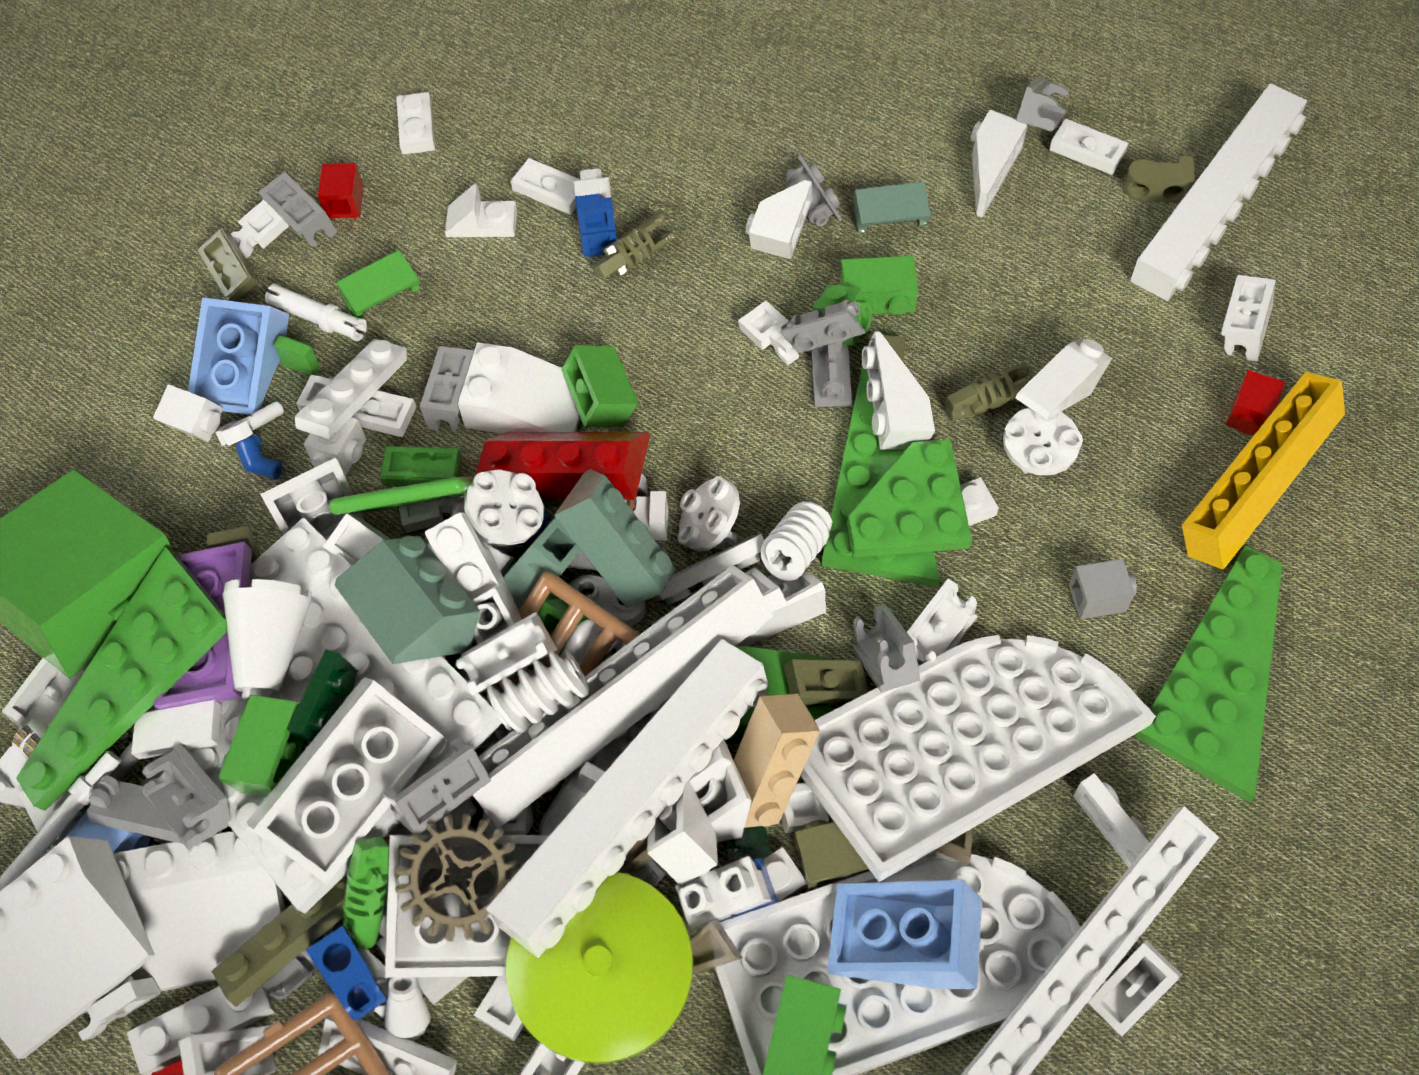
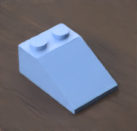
[188,298,289,415]
[828,880,982,989]

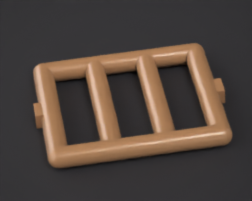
[497,572,640,689]
[214,992,391,1075]

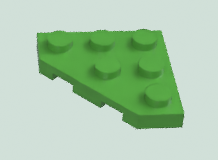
[847,439,972,558]

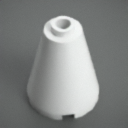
[223,579,312,700]

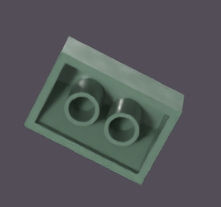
[554,469,676,608]
[334,536,481,664]

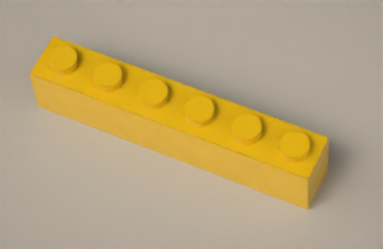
[1182,371,1345,570]

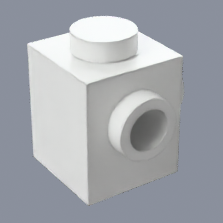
[303,417,366,475]

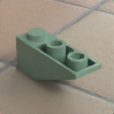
[503,517,581,611]

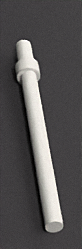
[0,751,121,891]

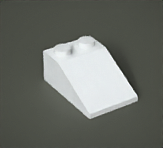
[458,342,580,434]
[260,458,365,539]

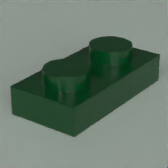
[287,650,358,746]

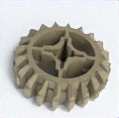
[395,813,521,941]

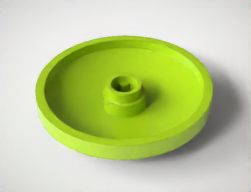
[506,872,693,1064]

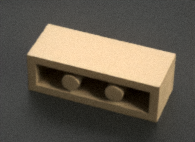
[733,694,820,828]

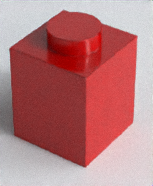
[318,163,364,218]
[1226,370,1285,435]

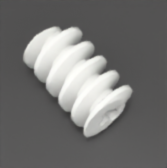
[761,501,833,581]
[487,648,589,733]

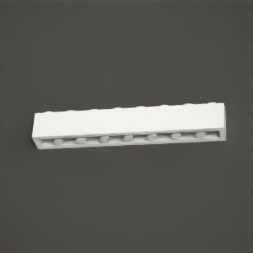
[1130,83,1308,301]
[473,565,774,828]
[486,639,768,958]

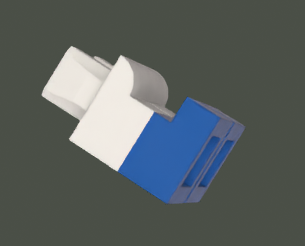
[574,168,617,257]
[675,856,778,931]

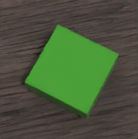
[273,335,320,376]

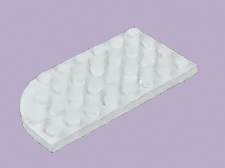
[801,635,1155,882]
[714,851,1106,1075]

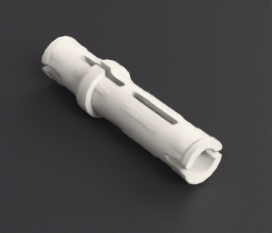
[265,283,367,341]

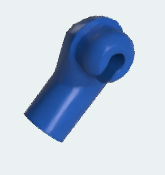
[236,434,283,480]

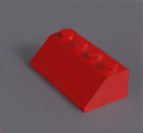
[476,432,650,500]

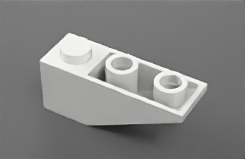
[862,332,935,450]

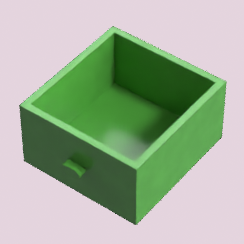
[0,469,173,679]

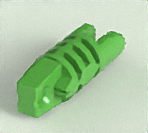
[343,837,389,950]

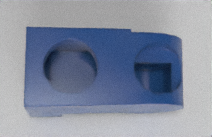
[306,926,387,1021]

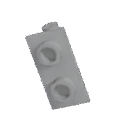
[786,155,843,226]
[781,299,865,353]
[811,341,852,407]

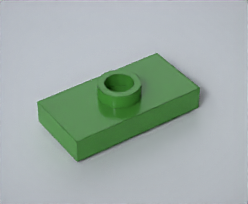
[380,446,463,486]

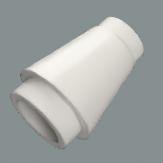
[384,977,430,1041]

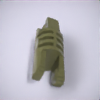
[591,212,676,278]
[946,362,1033,421]

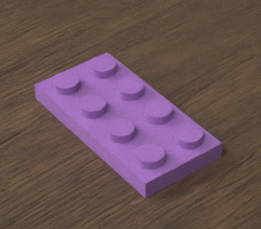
[154,542,252,710]

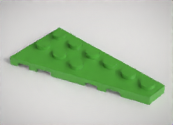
[822,367,940,587]
[1134,545,1283,803]
[16,546,227,811]

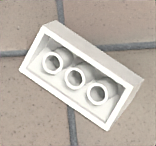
[246,678,443,885]

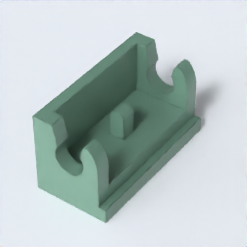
[852,181,931,233]

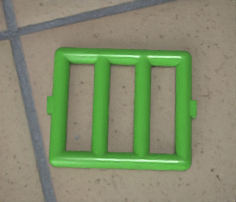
[329,477,475,514]

